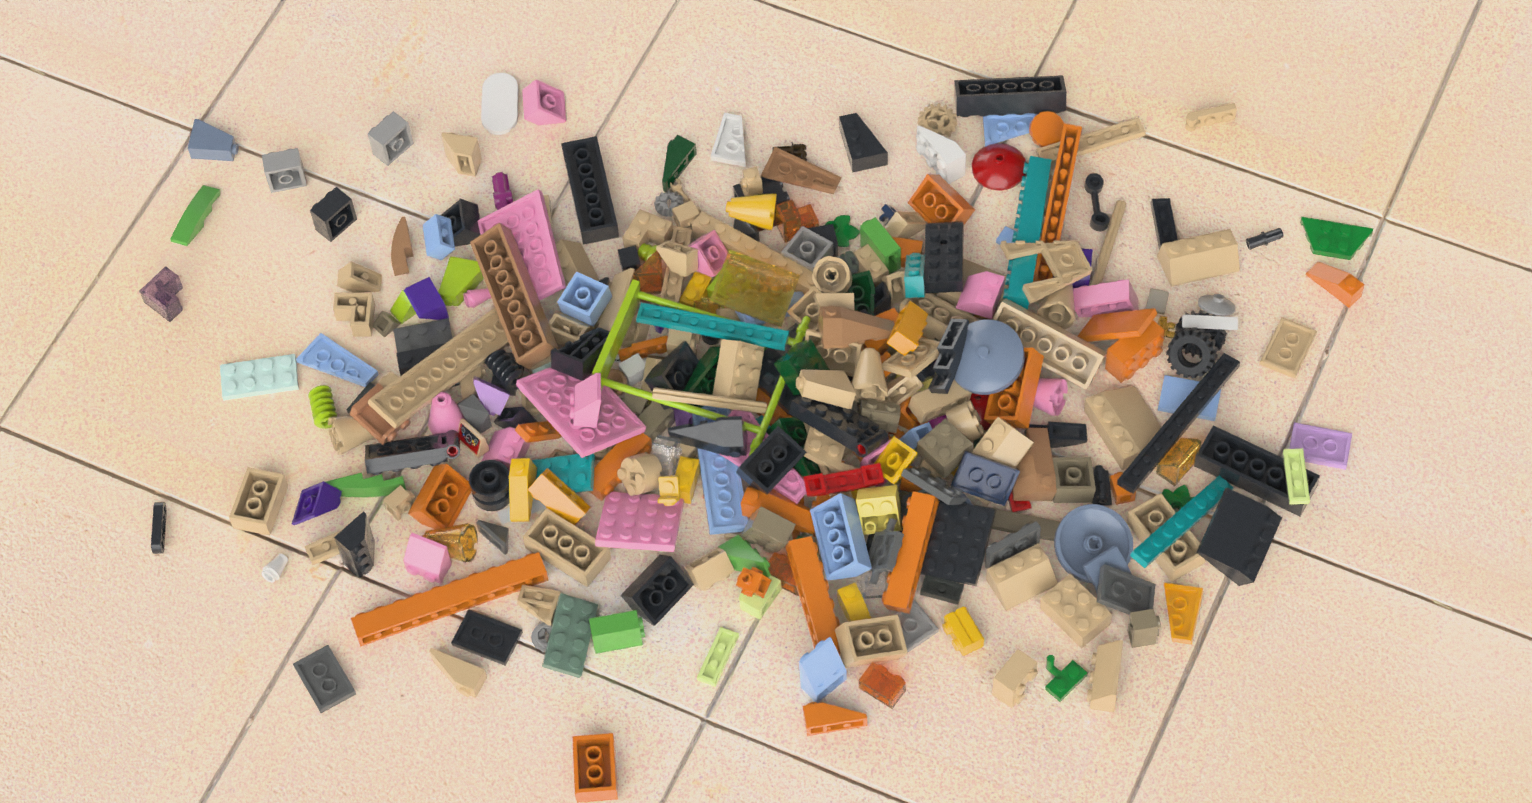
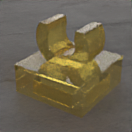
[1157,316,1176,339]

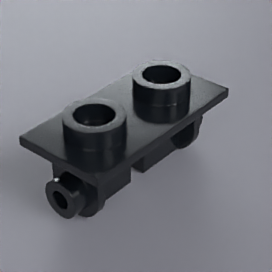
[1092,465,1112,506]

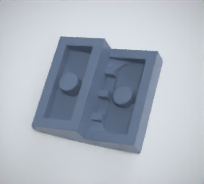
[1083,545,1132,593]

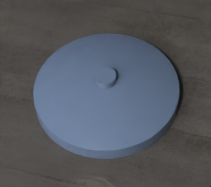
[954,319,1025,395]
[1054,504,1133,583]

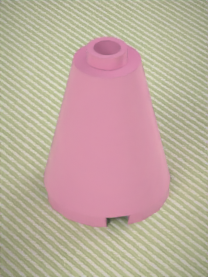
[1033,378,1068,416]
[428,392,466,435]

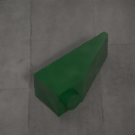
[662,134,697,192]

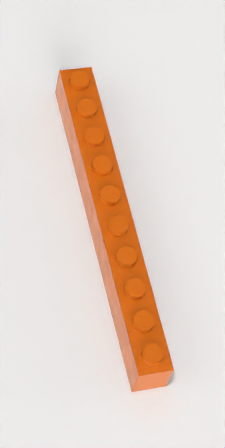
[1033,123,1082,282]
[351,552,549,647]

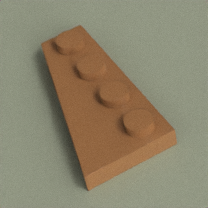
[761,147,842,195]

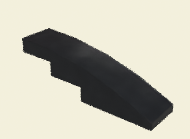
[928,319,969,394]

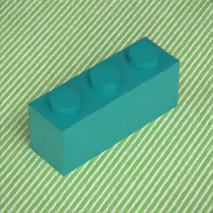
[904,253,925,298]

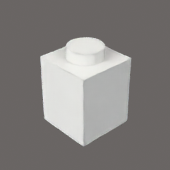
[618,353,646,386]

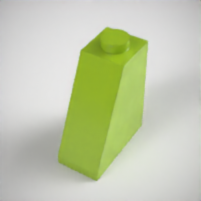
[438,256,484,306]

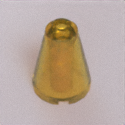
[422,523,478,563]

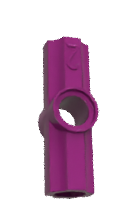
[492,172,513,210]

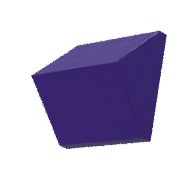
[403,277,449,320]

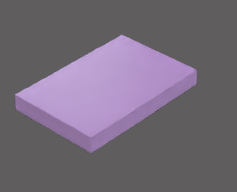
[1289,422,1352,470]

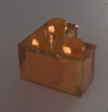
[775,199,819,243]

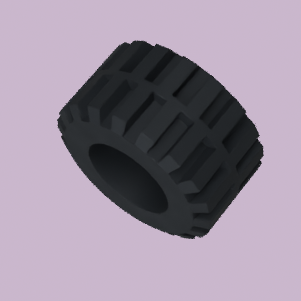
[1166,327,1218,379]

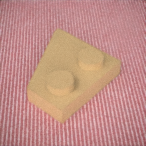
[517,585,561,626]

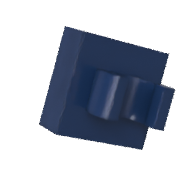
[879,204,896,226]

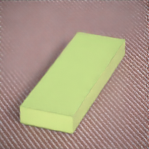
[1283,448,1310,504]
[697,627,739,687]

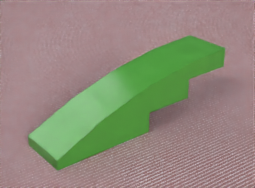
[170,185,220,246]
[326,473,406,498]

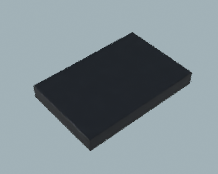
[451,609,523,666]

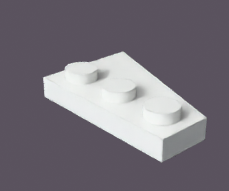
[710,113,746,167]

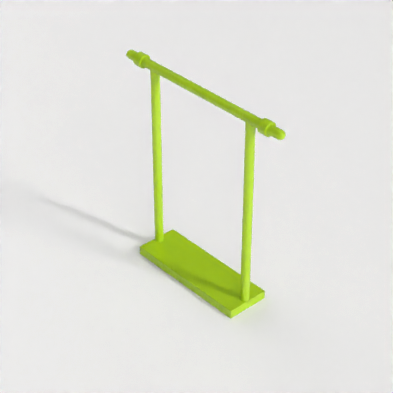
[592,279,810,456]

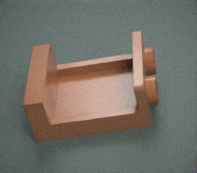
[349,383,411,445]

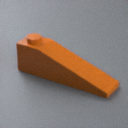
[740,486,816,535]

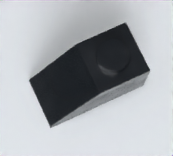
[493,407,538,429]

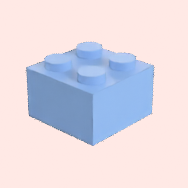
[557,272,612,327]

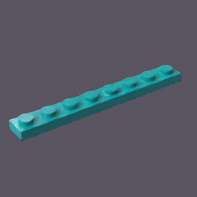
[636,302,789,351]
[1130,475,1234,568]

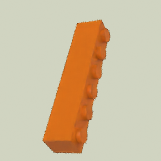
[882,491,939,614]
[785,536,841,654]

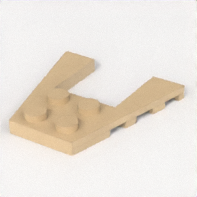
[1000,241,1092,304]
[804,426,889,488]

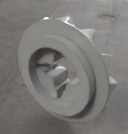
[654,190,684,217]
[531,623,552,652]

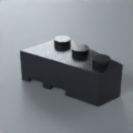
[839,113,888,173]
[551,327,610,381]

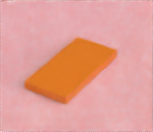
[1077,308,1158,342]

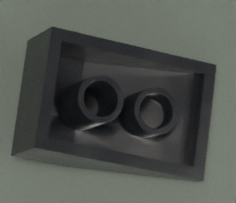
[644,341,699,410]

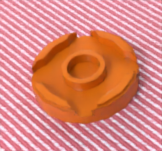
[1029,111,1064,147]

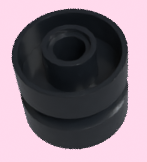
[469,460,510,511]

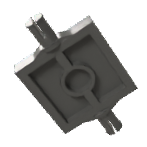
[868,518,904,584]

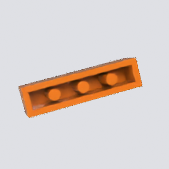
[589,433,653,501]

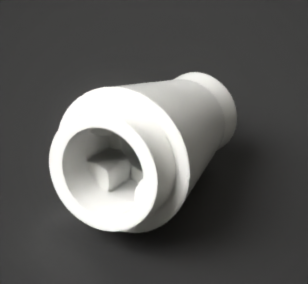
[261,553,288,583]

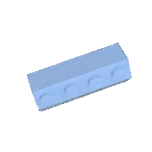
[810,493,872,580]

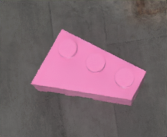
[1073,280,1139,317]

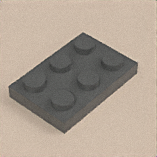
[393,318,452,353]
[901,467,968,505]
[985,521,1041,569]
[1096,564,1156,615]
[293,645,356,713]

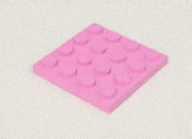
[595,492,684,552]

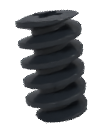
[484,348,523,390]

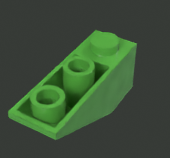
[718,535,771,577]

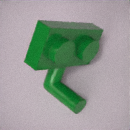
[1045,655,1088,702]

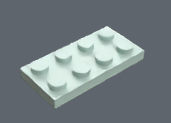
[220,354,299,401]

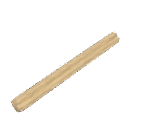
[1090,200,1126,286]
[652,387,767,414]

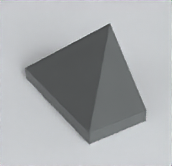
[457,394,492,434]
[476,520,509,555]

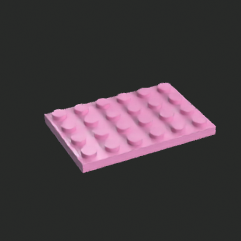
[477,189,566,300]
[516,367,646,458]

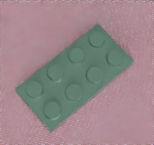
[542,593,598,678]

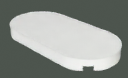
[481,73,519,135]

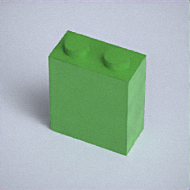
[860,217,901,275]
[589,610,645,654]

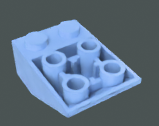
[799,637,847,703]

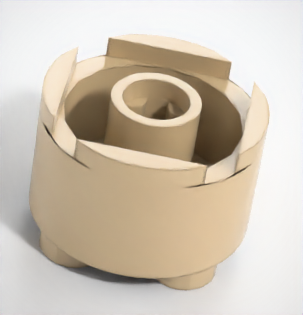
[812,256,852,293]
[945,400,986,442]
[617,452,663,496]

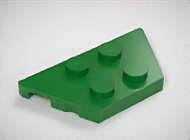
[1300,217,1374,260]

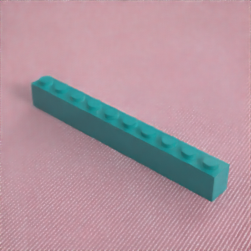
[1003,156,1052,310]

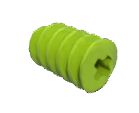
[308,385,337,429]

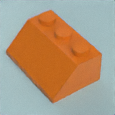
[908,174,975,225]
[408,463,471,534]

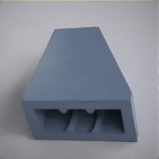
[187,119,239,161]

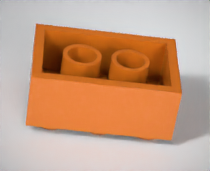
[1105,320,1165,383]
[572,733,618,803]

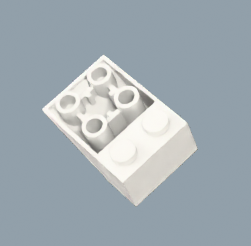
[916,125,966,184]

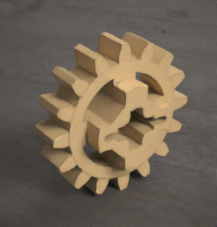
[918,103,957,137]

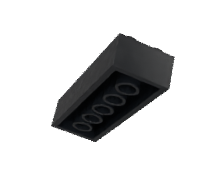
[954,75,1067,117]
[561,136,619,245]
[1194,425,1320,517]

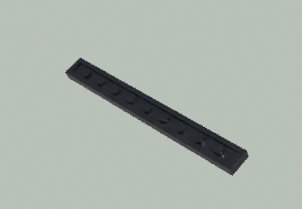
[1117,353,1240,494]

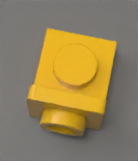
[658,475,681,506]

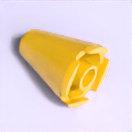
[726,193,777,231]

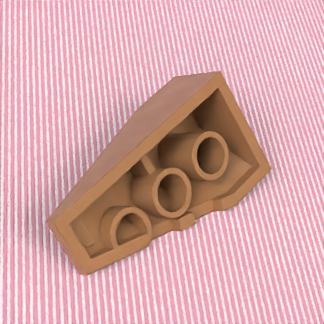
[818,306,894,348]

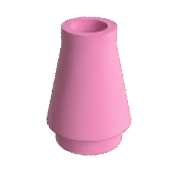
[463,288,491,308]

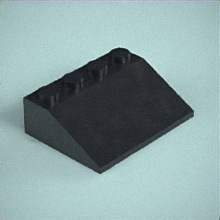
[1196,488,1282,586]

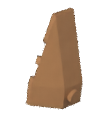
[1013,428,1057,501]

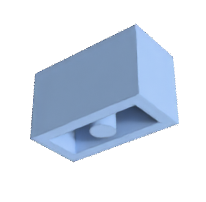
[423,214,455,260]

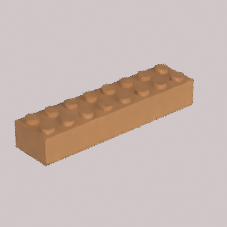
[470,223,559,369]

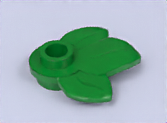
[825,215,860,247]
[1162,485,1194,513]

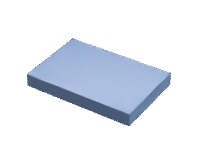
[1158,375,1221,421]

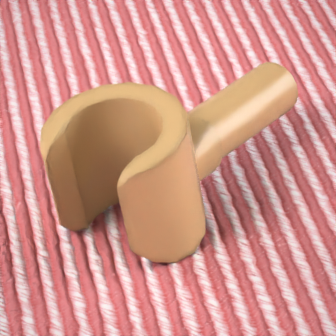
[670,179,690,202]

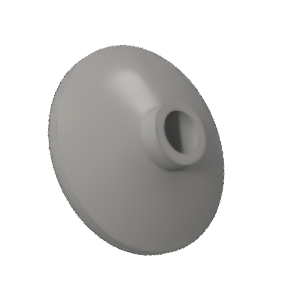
[1198,294,1236,316]

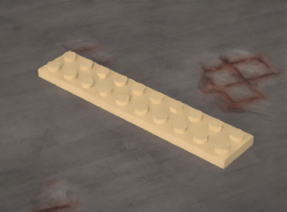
[368,308,509,429]

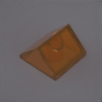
[633,250,664,294]

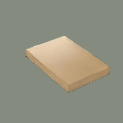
[1259,317,1317,378]
[882,337,940,378]

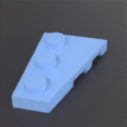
[983,113,1038,147]

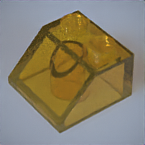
[1156,438,1201,486]

